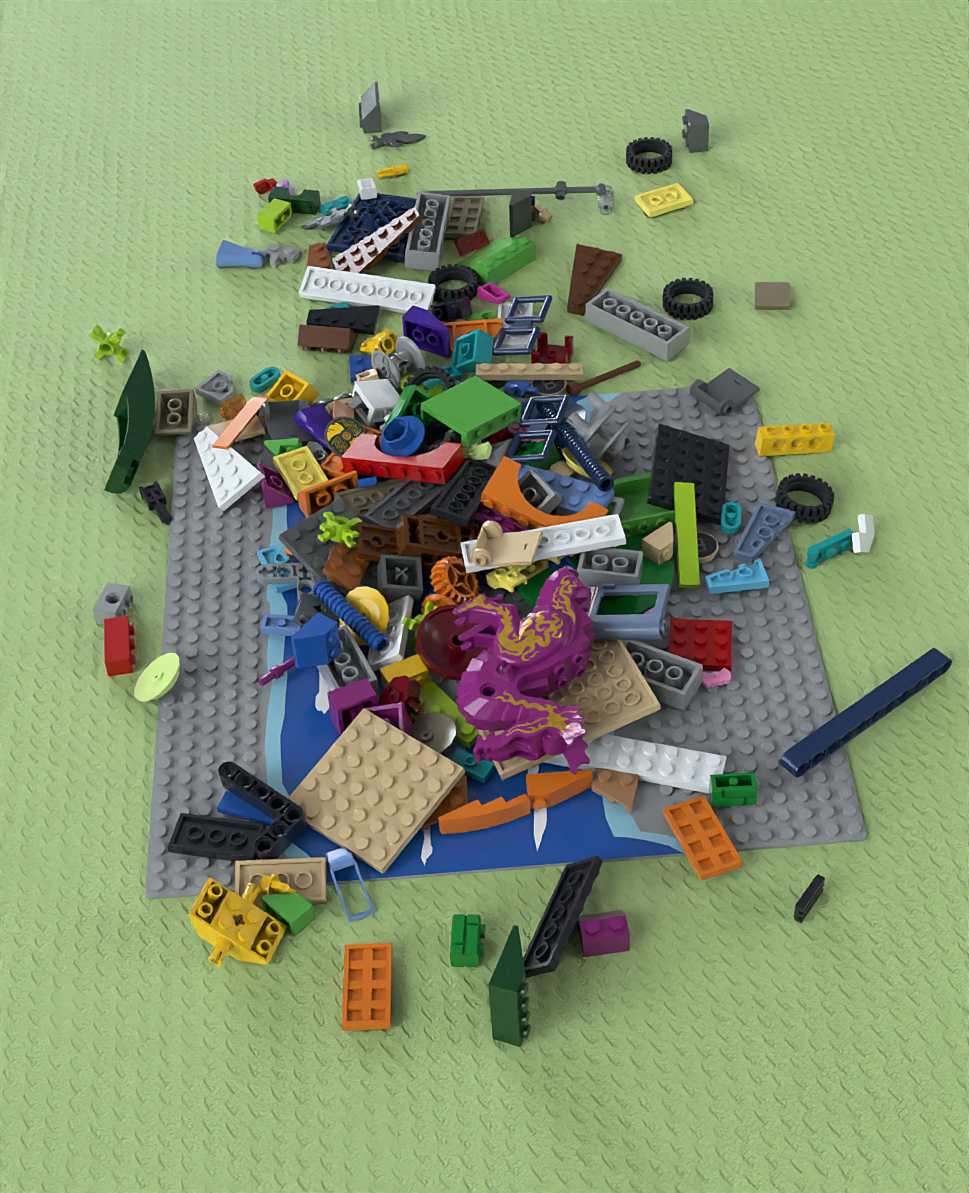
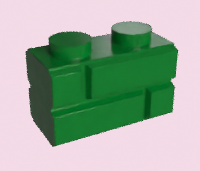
[709,772,758,807]
[450,914,486,967]

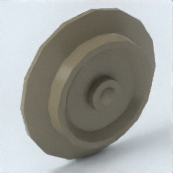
[410,713,457,754]

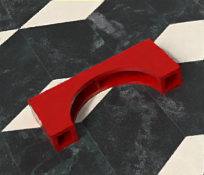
[341,433,465,484]

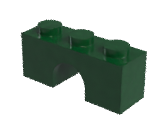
[268,186,321,215]

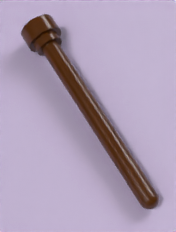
[566,360,641,397]

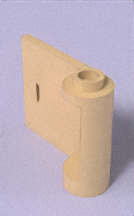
[471,521,542,567]

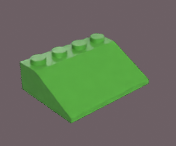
[457,237,536,285]

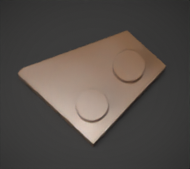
[592,768,639,813]

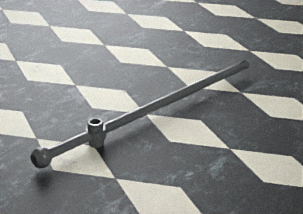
[417,181,606,200]

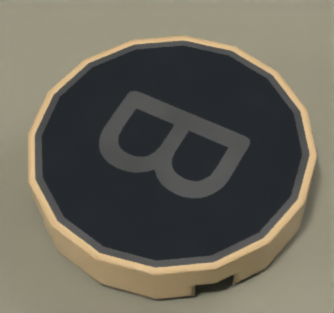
[531,380,567,397]
[697,532,718,564]

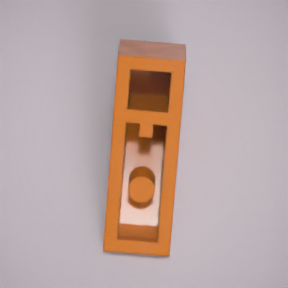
[526,769,592,809]

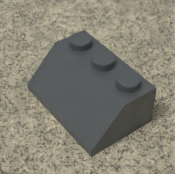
[358,82,382,134]

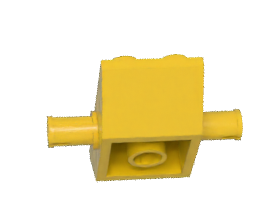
[188,877,287,966]

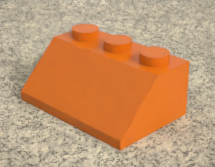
[297,470,358,518]

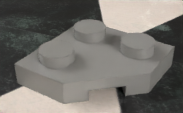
[195,369,234,406]

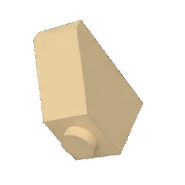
[642,522,673,565]

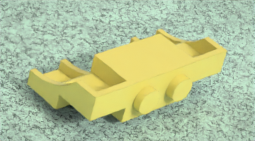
[486,554,573,593]

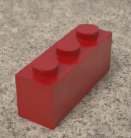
[104,616,136,676]

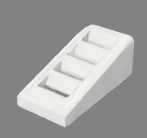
[357,178,377,200]

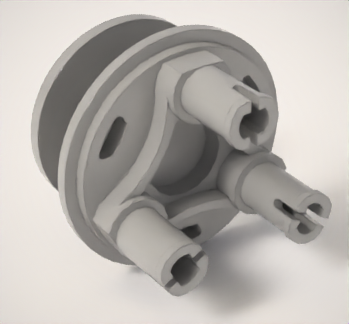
[566,391,631,459]

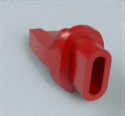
[253,178,277,194]

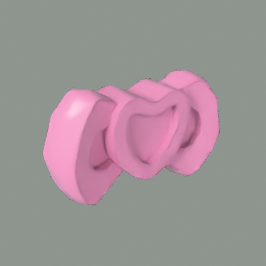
[701,668,732,688]

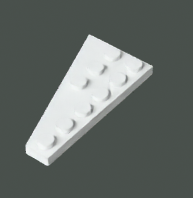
[194,427,265,511]

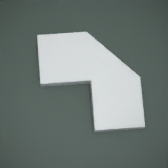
[852,514,875,554]

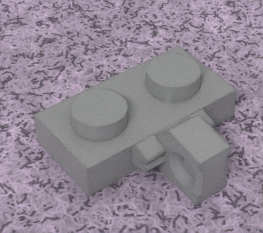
[264,244,301,268]

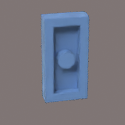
[260,614,303,636]

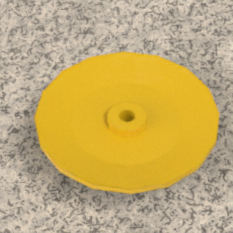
[339,586,389,645]

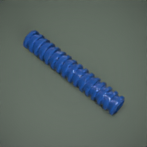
[312,580,388,652]

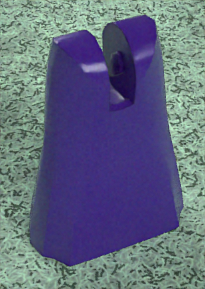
[294,404,331,450]

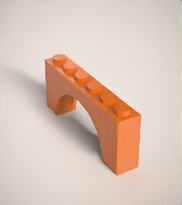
[480,456,609,554]

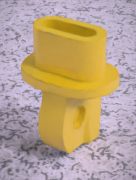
[259,874,296,895]

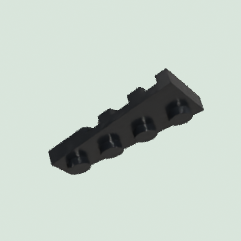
[306,305,380,335]

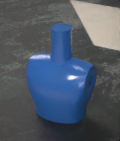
[504,380,539,397]

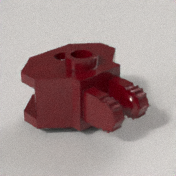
[378,675,424,724]

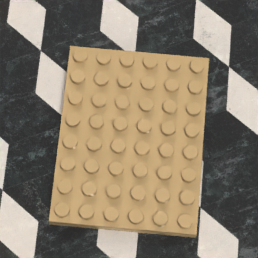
[477,640,661,780]

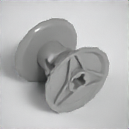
[371,336,425,389]

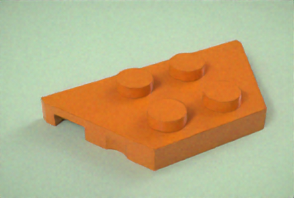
[443,318,503,354]

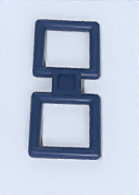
[492,295,553,356]
[506,395,571,463]

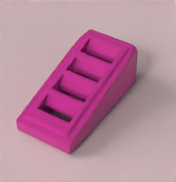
[477,282,511,304]

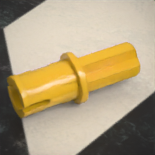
[377,163,408,179]

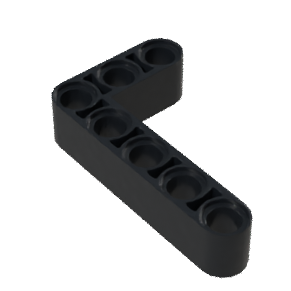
[218,761,306,860]

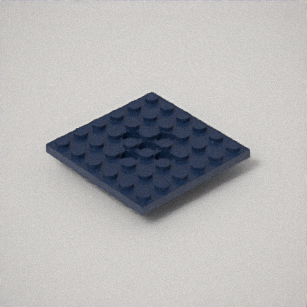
[326,193,417,262]

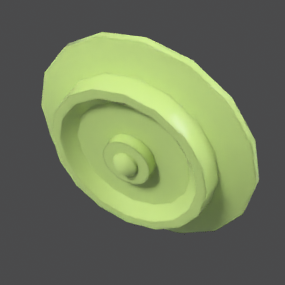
[134,653,180,702]

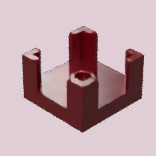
[531,332,574,364]

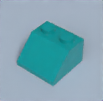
[452,329,494,373]

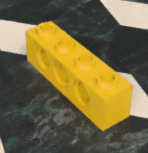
[755,423,835,456]

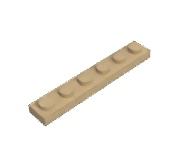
[476,363,583,380]

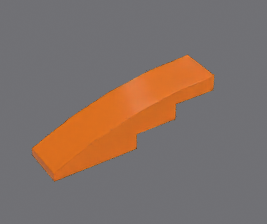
[438,794,530,834]

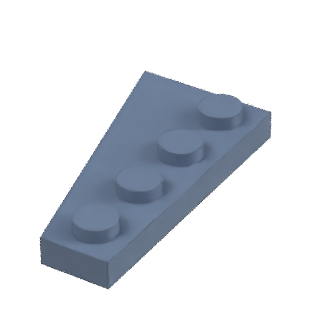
[733,502,796,563]

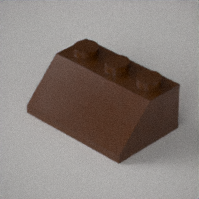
[298,324,358,354]

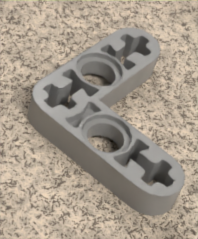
[256,563,316,601]

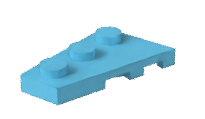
[257,545,307,594]
[705,558,769,594]

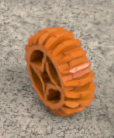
[429,556,480,605]

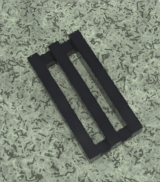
[794,874,825,923]

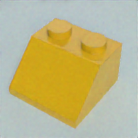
[266,370,319,405]

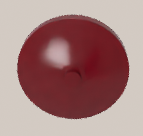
[415,605,488,681]

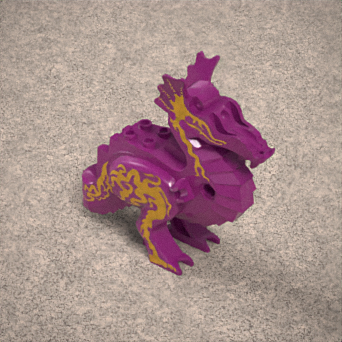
[452,566,595,775]

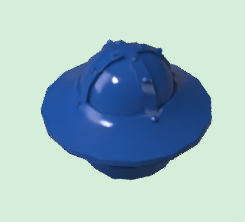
[380,416,425,457]

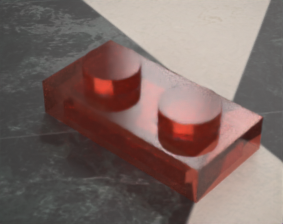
[454,229,490,257]

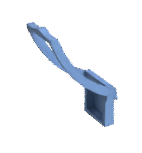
[325,847,375,922]

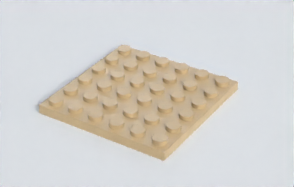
[288,708,465,874]

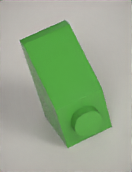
[261,893,315,936]

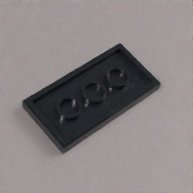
[167,813,267,861]

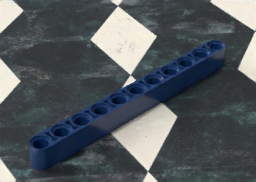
[779,648,952,778]

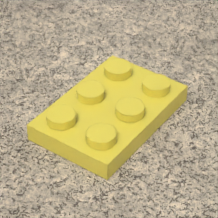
[635,183,693,217]
[273,446,328,501]

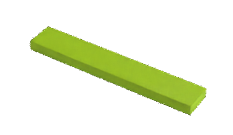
[674,482,700,589]

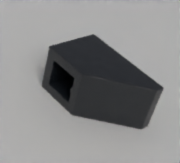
[430,297,473,321]

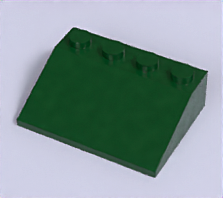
[488,925,531,1047]

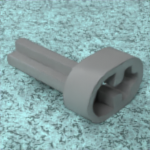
[347,395,376,428]

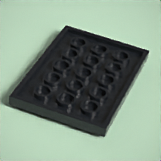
[647,424,730,526]

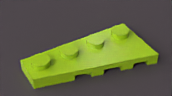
[411,679,479,748]

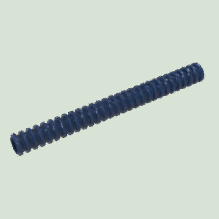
[536,403,614,492]

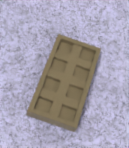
[444,196,485,240]

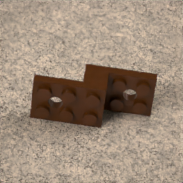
[355,514,463,562]

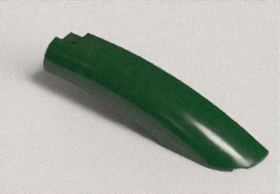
[104,350,155,494]

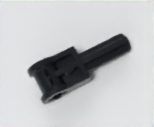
[139,481,172,525]

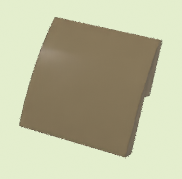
[755,282,790,310]

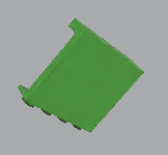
[421,376,522,448]
[593,472,676,537]

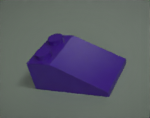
[402,305,451,359]

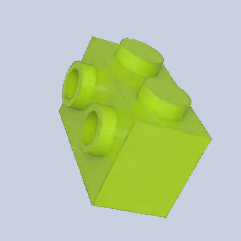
[257,198,292,233]

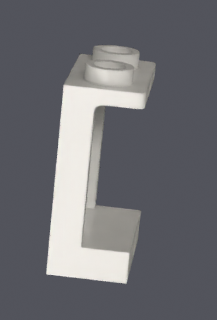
[352,379,400,423]

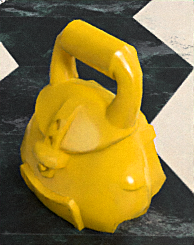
[359,328,397,355]

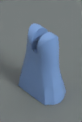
[216,240,266,268]

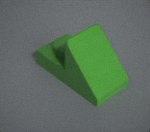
[264,438,303,457]

